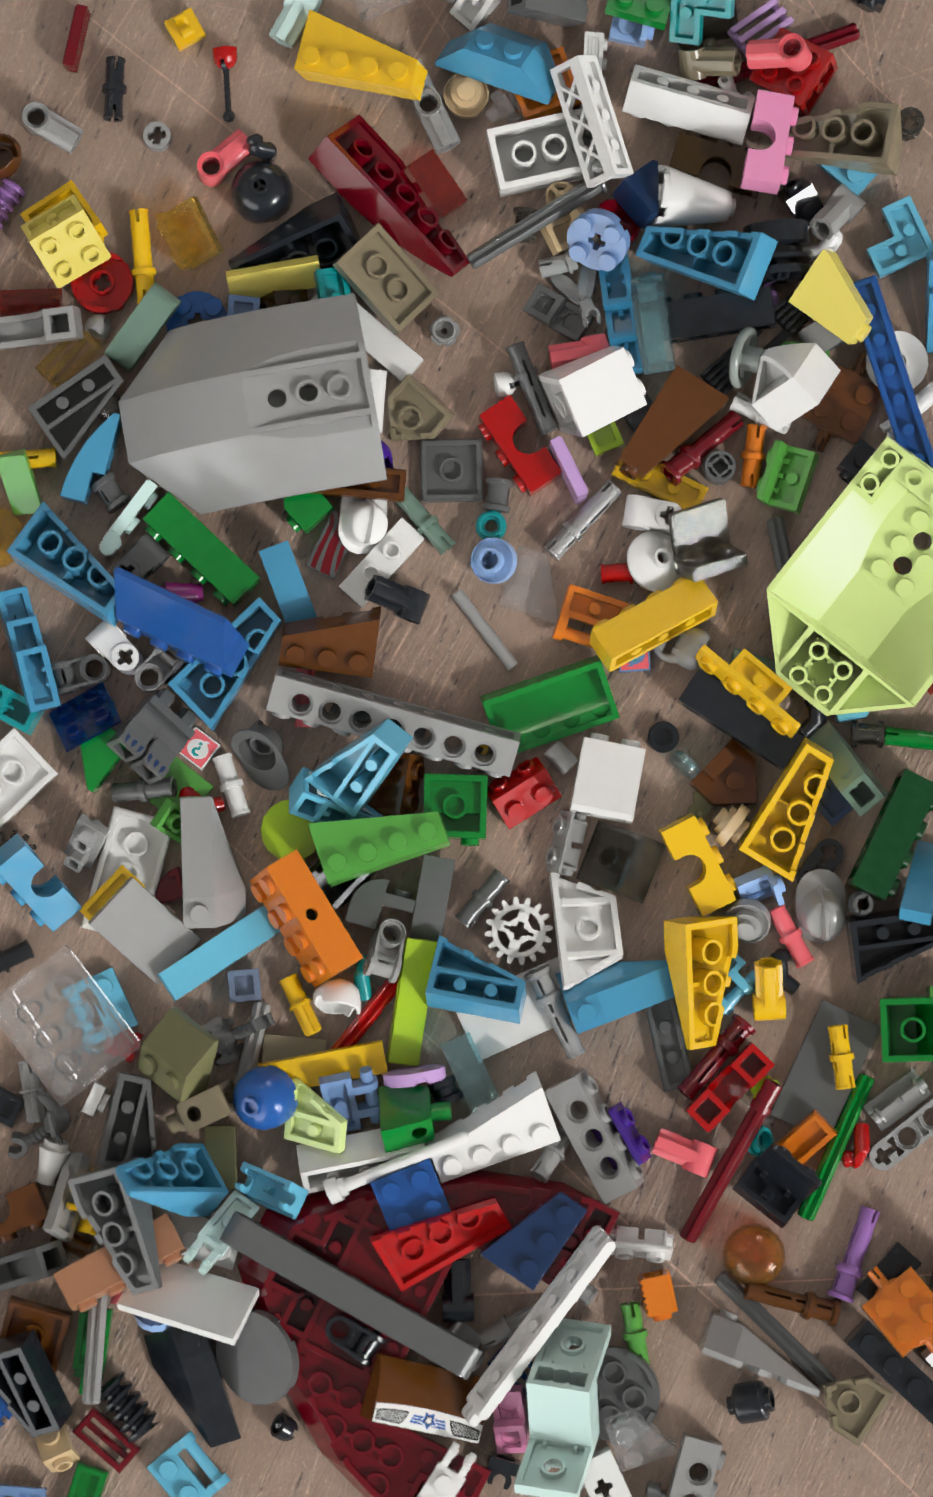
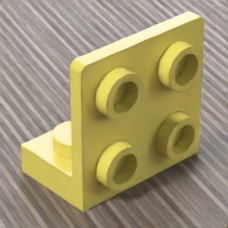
[21,194,111,288]

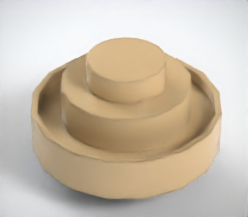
[443,74,489,119]
[712,804,751,847]

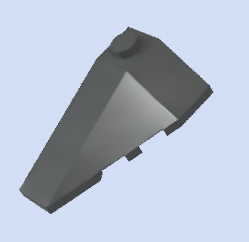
[67,1156,162,1295]

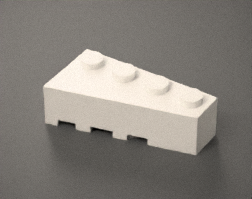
[427,1071,561,1183]

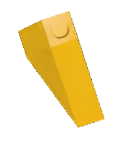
[663,916,738,1050]

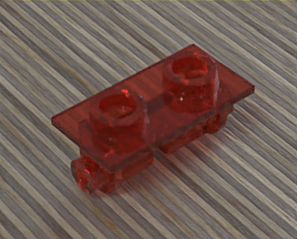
[0,288,63,317]

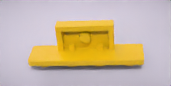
[695,644,801,738]

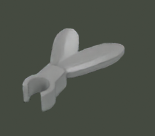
[550,265,601,328]

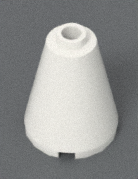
[649,165,736,227]

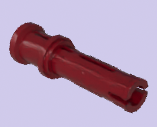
[659,410,744,486]
[677,1014,756,1101]

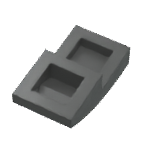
[522,283,595,342]

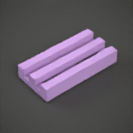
[727,0,794,56]

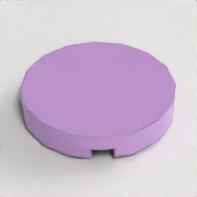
[383,1064,446,1088]

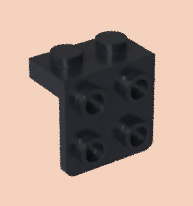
[732,1143,822,1229]

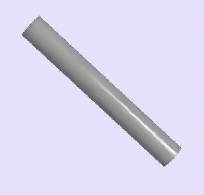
[452,589,518,671]

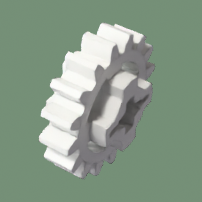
[485,897,553,965]

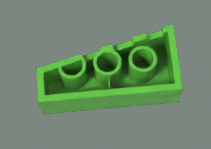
[308,812,451,886]

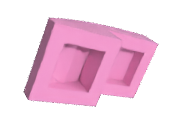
[493,1385,529,1454]

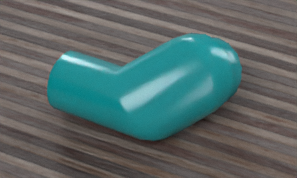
[353,954,373,1001]

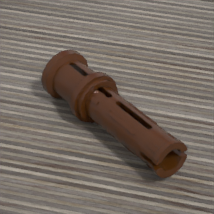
[743,1279,841,1327]

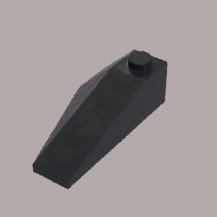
[228,192,360,270]
[144,1326,241,1448]

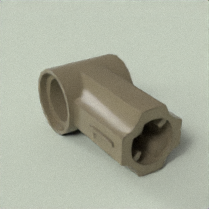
[678,43,742,81]

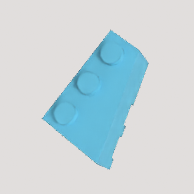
[305,718,413,818]

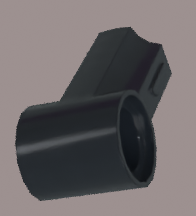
[364,575,430,624]
[442,1259,474,1322]

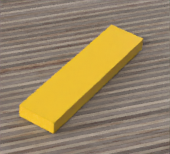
[258,1040,388,1087]

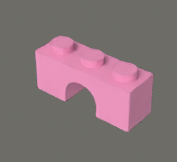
[740,90,799,195]

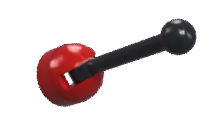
[212,46,238,123]

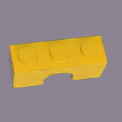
[658,813,738,917]

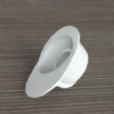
[338,497,388,554]

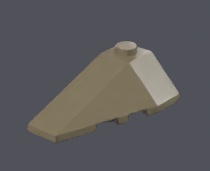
[770,101,903,176]

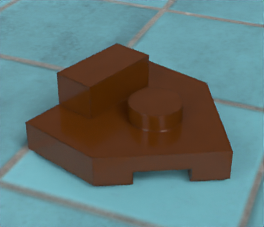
[689,738,757,806]

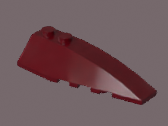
[308,114,469,278]

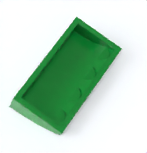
[480,655,620,754]

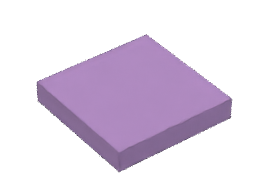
[549,436,588,505]

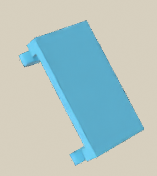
[235,1161,309,1220]

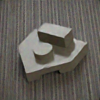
[387,374,455,441]
[821,1374,893,1447]

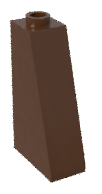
[615,365,730,481]

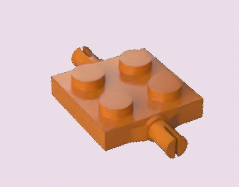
[861,1266,933,1358]

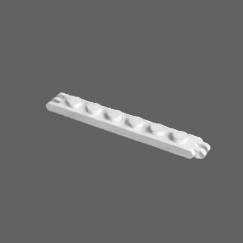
[461,1226,616,1427]

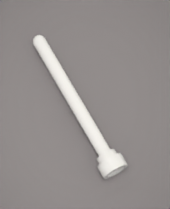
[323,1131,469,1205]

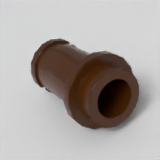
[50,1233,92,1259]

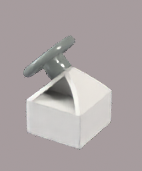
[729,327,841,432]

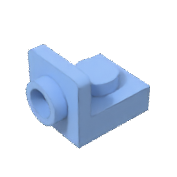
[608,16,655,48]

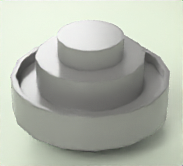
[725,899,771,943]

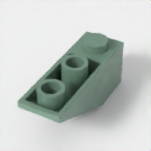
[809,721,889,817]

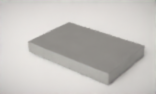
[88,876,200,985]

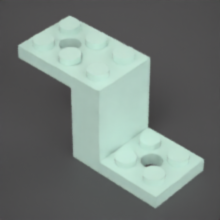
[514,1318,612,1497]

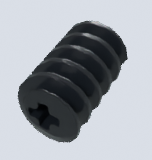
[100,1371,160,1444]

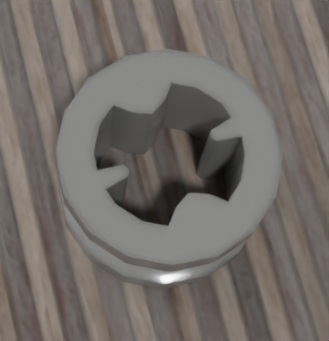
[143,121,172,152]

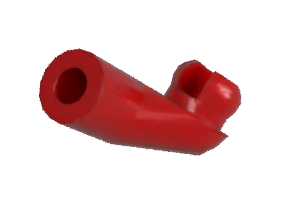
[842,1123,870,1169]

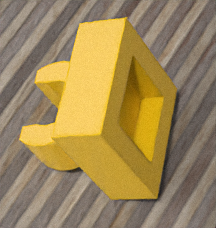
[164,7,206,52]

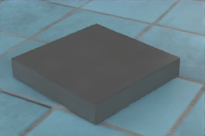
[420,438,484,503]

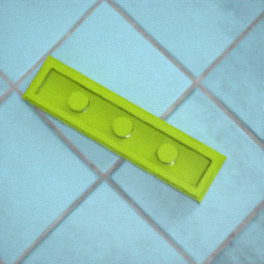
[386,937,437,1066]

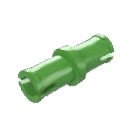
[620,1301,650,1364]

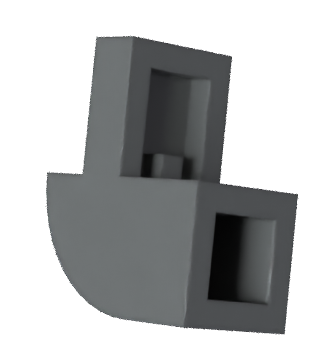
[345,879,416,929]

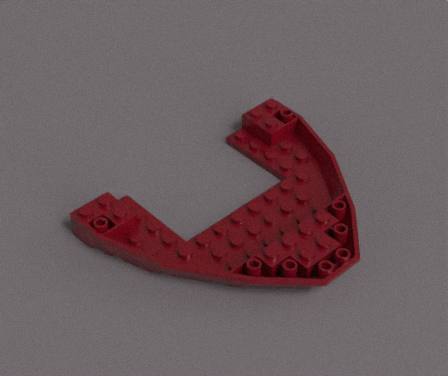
[237,1170,620,1497]

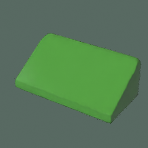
[0,448,42,515]

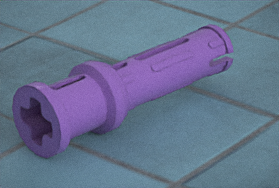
[826,1205,881,1303]

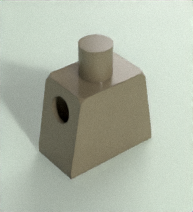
[166,1079,235,1134]

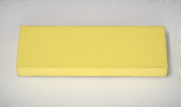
[226,255,320,298]

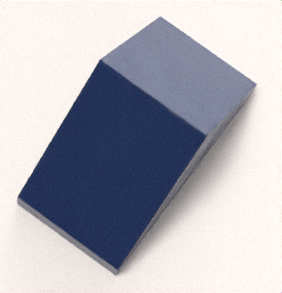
[612,160,658,229]

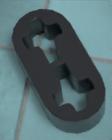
[796,838,843,885]

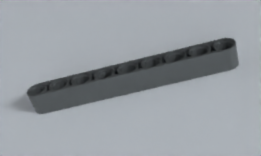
[219,1211,483,1379]

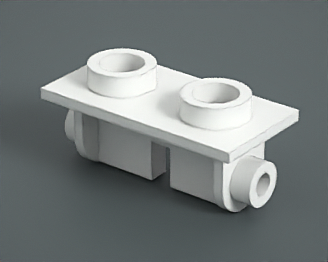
[609,1225,673,1263]

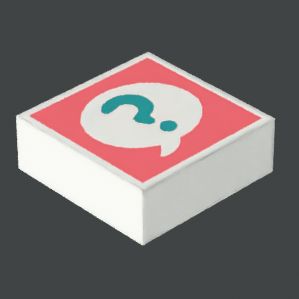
[180,727,221,770]

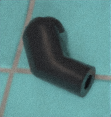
[770,948,801,996]

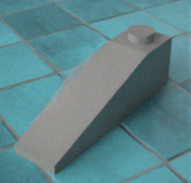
[180,796,246,929]
[698,1309,820,1397]

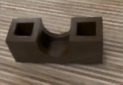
[669,131,759,199]

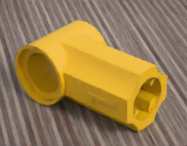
[752,957,786,1021]

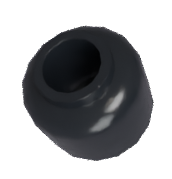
[726,1380,775,1424]

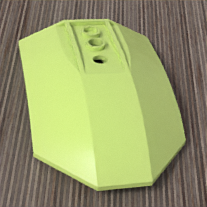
[766,436,933,716]

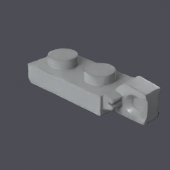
[43,1152,91,1242]

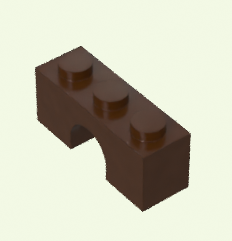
[0,1181,49,1244]

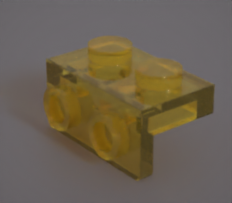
[154,197,224,270]

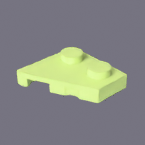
[284,1078,347,1154]

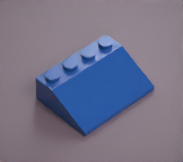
[114,567,249,678]

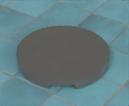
[216,1309,299,1405]
[597,1346,660,1442]

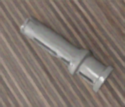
[524,964,586,1060]

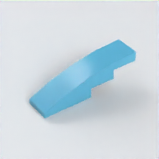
[158,905,280,1001]

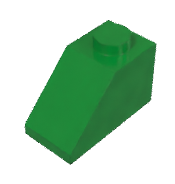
[284,493,334,535]
[80,720,128,794]

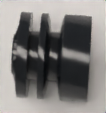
[743,218,811,286]

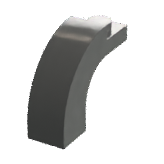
[0,1239,69,1292]

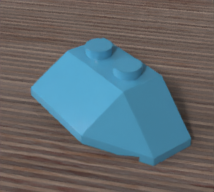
[435,23,556,105]

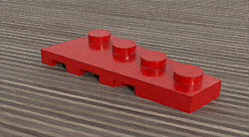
[369,1198,512,1292]

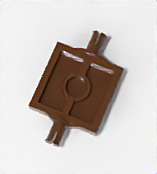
[800,353,881,453]

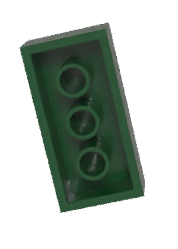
[845,769,933,901]

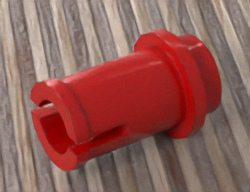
[600,563,635,584]

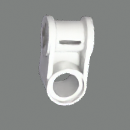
[622,495,683,534]
[85,620,144,675]

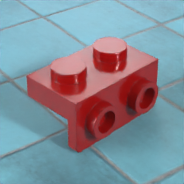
[487,757,562,830]

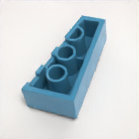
[7,501,119,627]

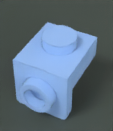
[733,866,786,906]

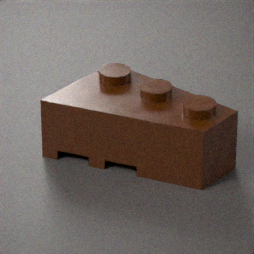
[279,606,381,678]

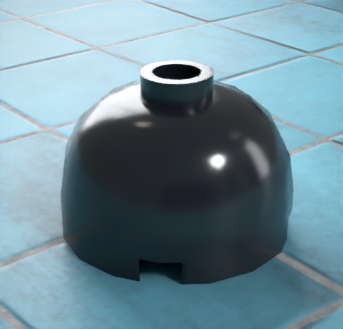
[231,160,293,224]

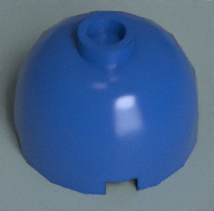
[233,1065,298,1130]

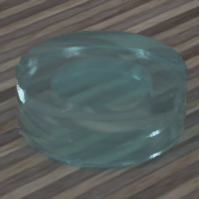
[670,751,700,780]

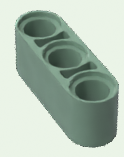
[104,282,182,372]

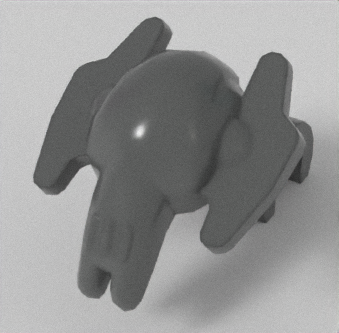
[202,1012,276,1066]
[8,1090,71,1159]

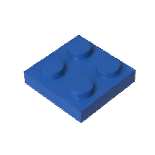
[370,1158,451,1230]

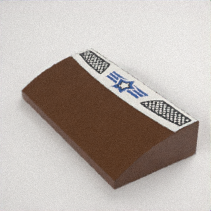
[360,1353,484,1445]

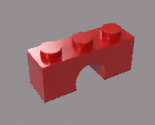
[477,395,562,497]
[684,1042,775,1133]

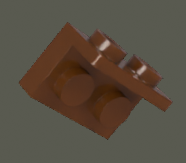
[367,753,425,815]

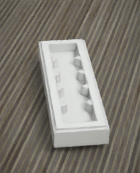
[339,518,425,608]

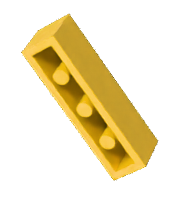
[590,572,718,673]

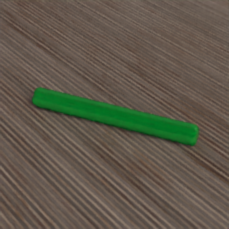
[798,1073,874,1221]

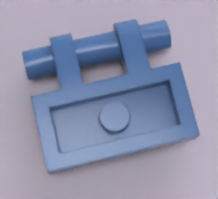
[319,1066,380,1132]

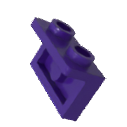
[592,1101,652,1170]

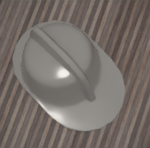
[795,869,846,943]

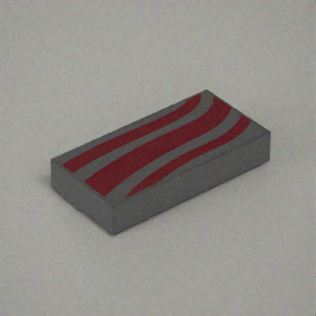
[306,510,348,580]

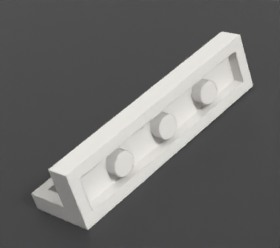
[550,55,634,188]

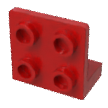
[749,28,838,117]

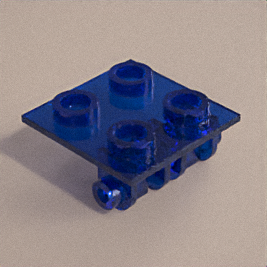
[48,682,122,752]

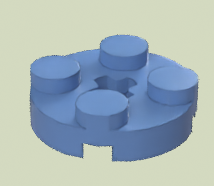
[567,208,630,271]

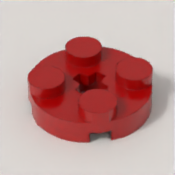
[71,252,134,315]

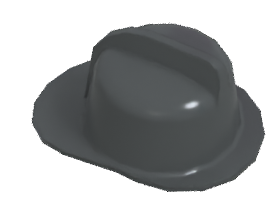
[231,720,290,790]

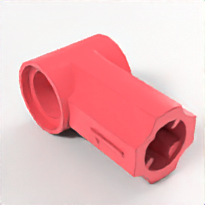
[746,33,812,72]
[197,129,251,187]
[548,334,609,369]
[651,1128,719,1178]

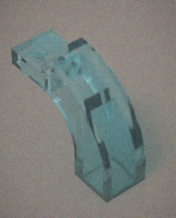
[631,272,675,375]

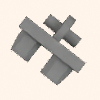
[64,813,110,873]

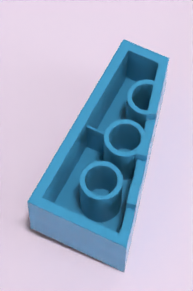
[636,226,778,301]
[168,597,283,732]

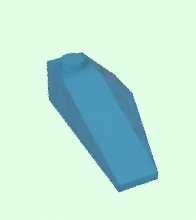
[555,960,675,1034]
[115,1143,229,1217]

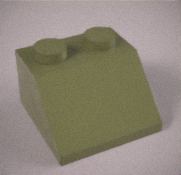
[137,1006,219,1102]

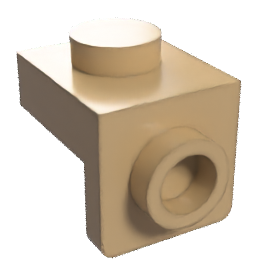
[540,206,585,256]
[35,1423,81,1473]

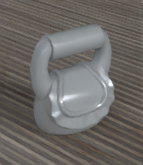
[654,627,711,670]

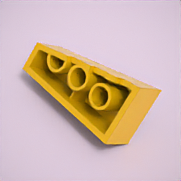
[294,9,428,101]
[738,737,834,882]

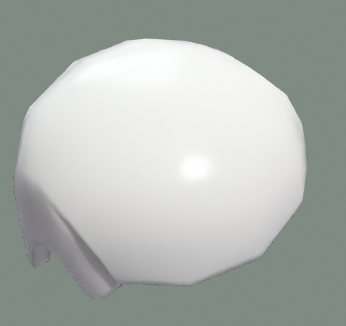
[313,978,361,1017]

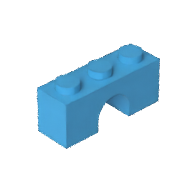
[0,833,82,932]

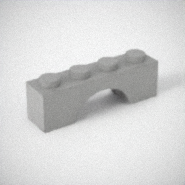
[0,305,84,350]

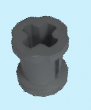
[91,472,132,514]
[482,477,514,513]

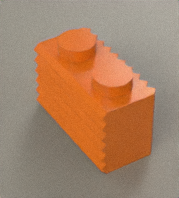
[637,1269,678,1322]

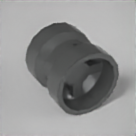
[703,450,736,485]

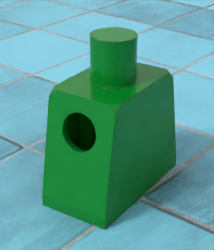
[378,1086,452,1153]

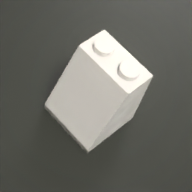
[537,345,647,437]
[569,733,646,824]

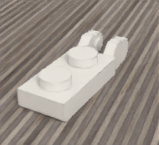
[417,1441,477,1497]

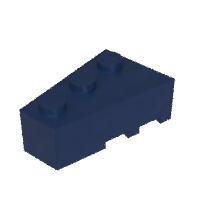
[480,1190,588,1291]

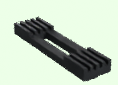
[700,291,810,395]

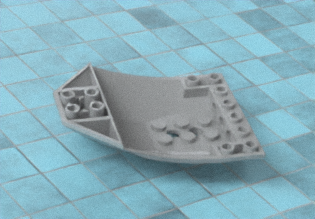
[118,293,387,515]

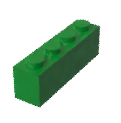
[143,492,261,608]

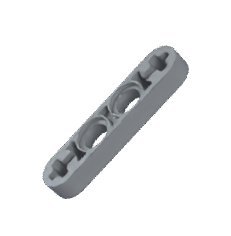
[868,1097,933,1171]

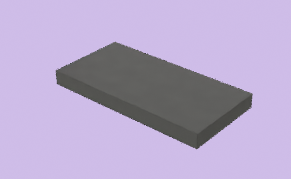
[770,1000,880,1128]

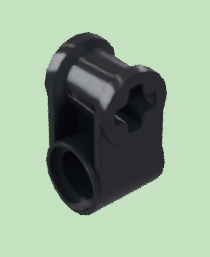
[326,1312,387,1367]

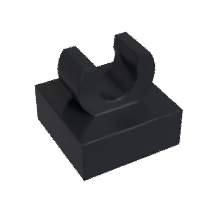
[487,1451,521,1490]

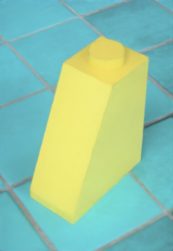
[788,249,874,345]

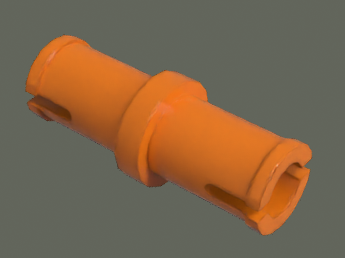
[739,424,767,488]

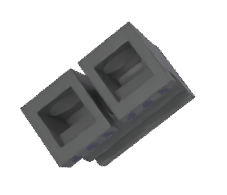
[106,688,197,785]

